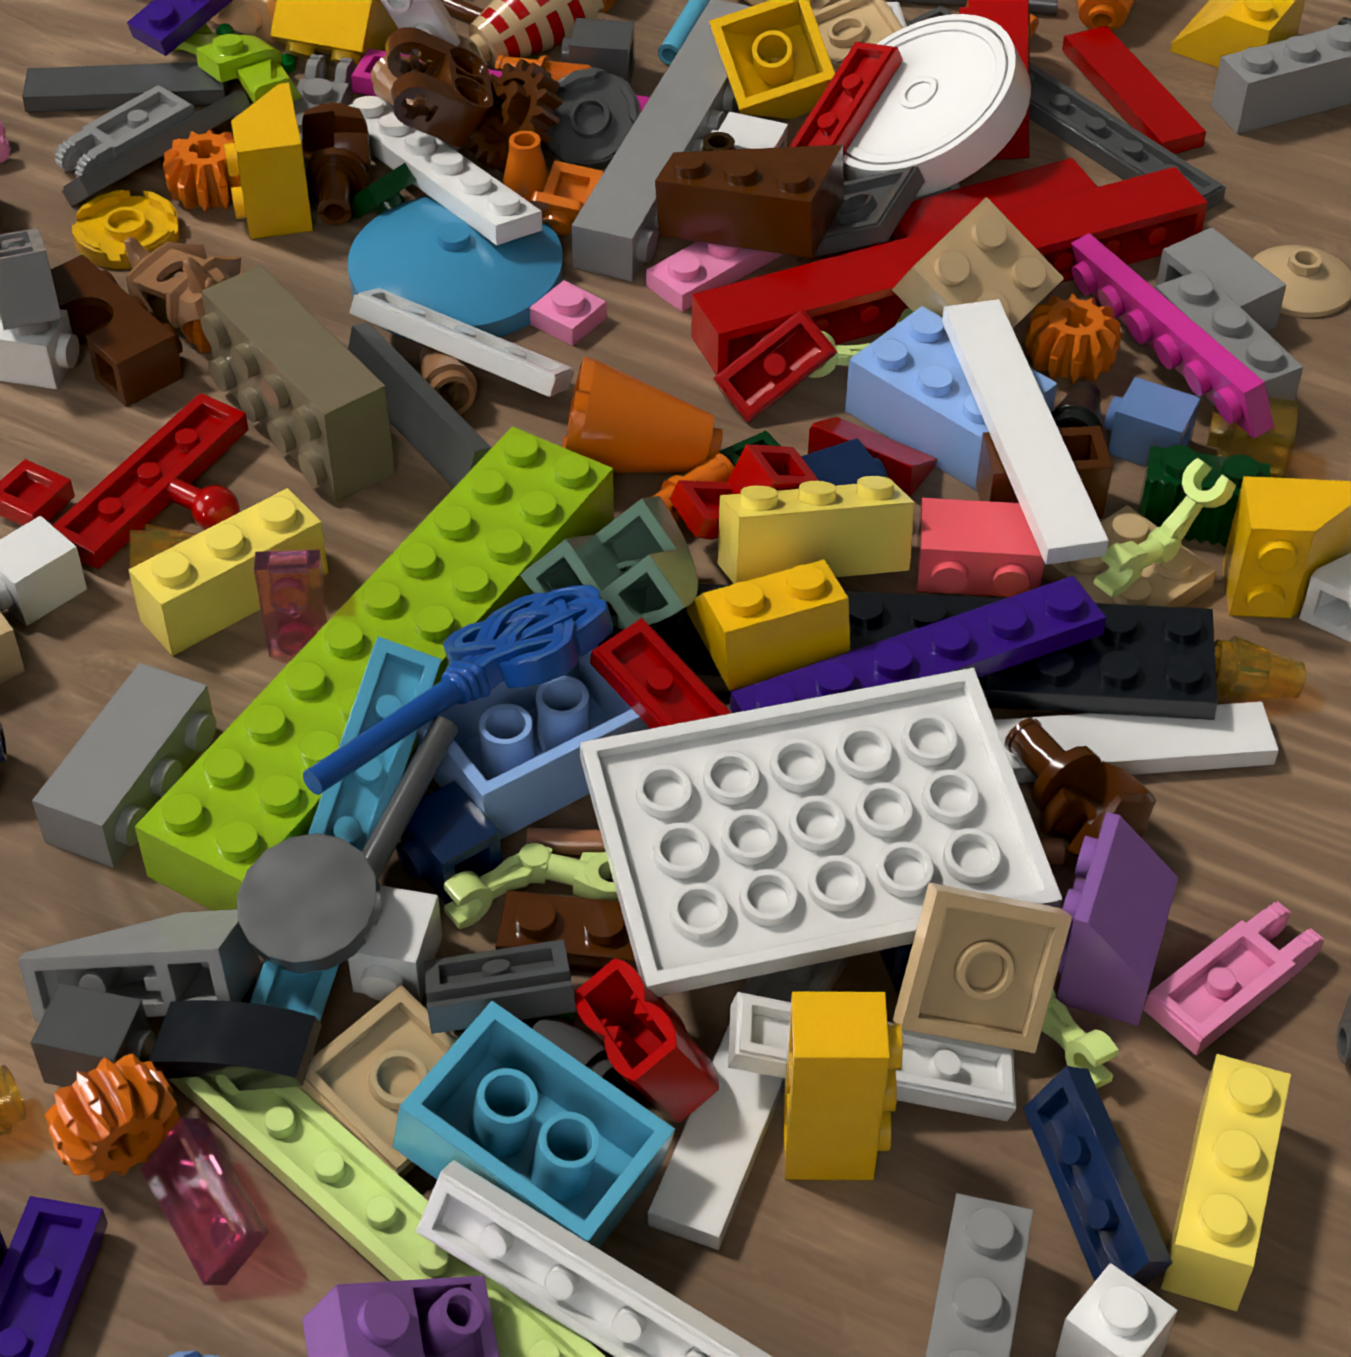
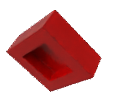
[0,459,75,526]

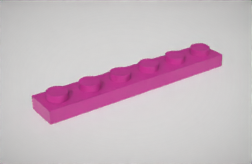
[1071,233,1274,438]

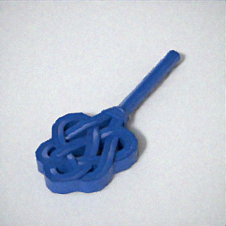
[303,585,613,795]

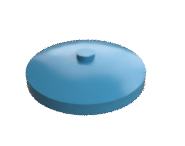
[348,196,563,341]

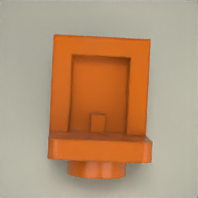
[531,160,604,235]

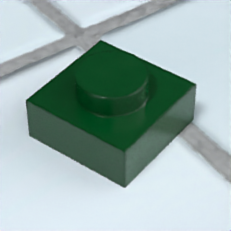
[350,163,417,220]

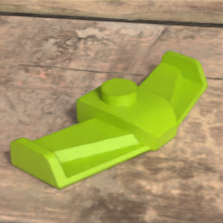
[172,24,302,103]

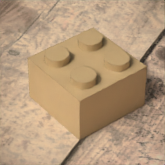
[892,197,1064,328]

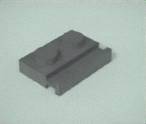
[424,939,576,1034]

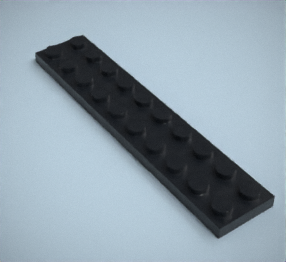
[597,583,1217,720]

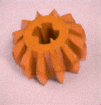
[163,129,241,213]
[1024,293,1122,385]
[45,1053,181,1182]

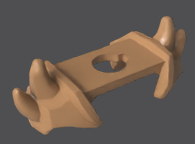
[124,237,241,328]

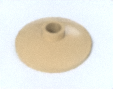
[1253,245,1351,318]

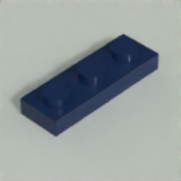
[1023,1066,1173,1287]

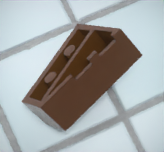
[655,145,844,258]

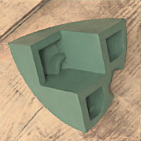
[520,496,698,629]

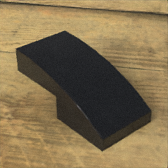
[149,1000,322,1091]

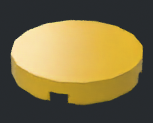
[72,190,180,270]

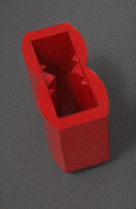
[575,958,719,1123]

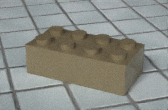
[201,265,395,502]

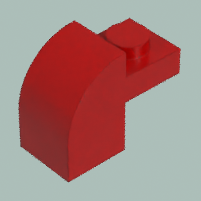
[669,444,819,540]

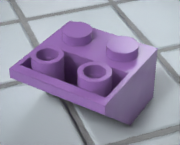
[1056,812,1179,1026]
[302,1275,500,1357]

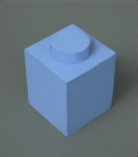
[1104,377,1201,467]

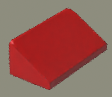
[713,308,838,423]
[808,417,937,497]

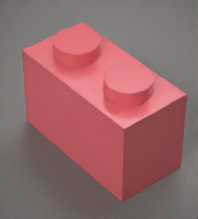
[916,498,1044,597]

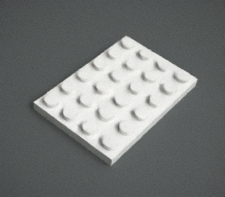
[580,668,1063,997]

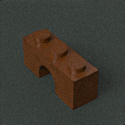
[51,254,183,407]

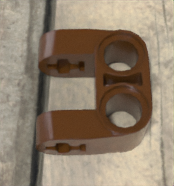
[385,27,494,147]

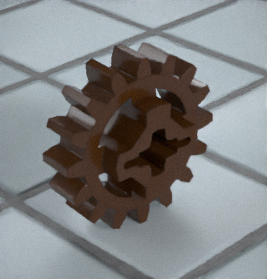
[467,59,563,173]

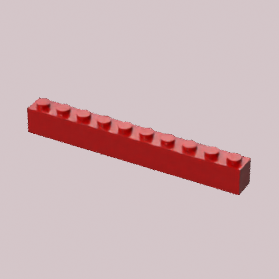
[691,167,1208,375]

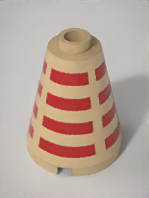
[467,0,606,68]

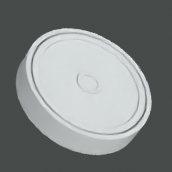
[843,14,1031,197]

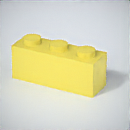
[717,476,915,584]
[128,488,329,656]
[1161,1054,1291,1312]

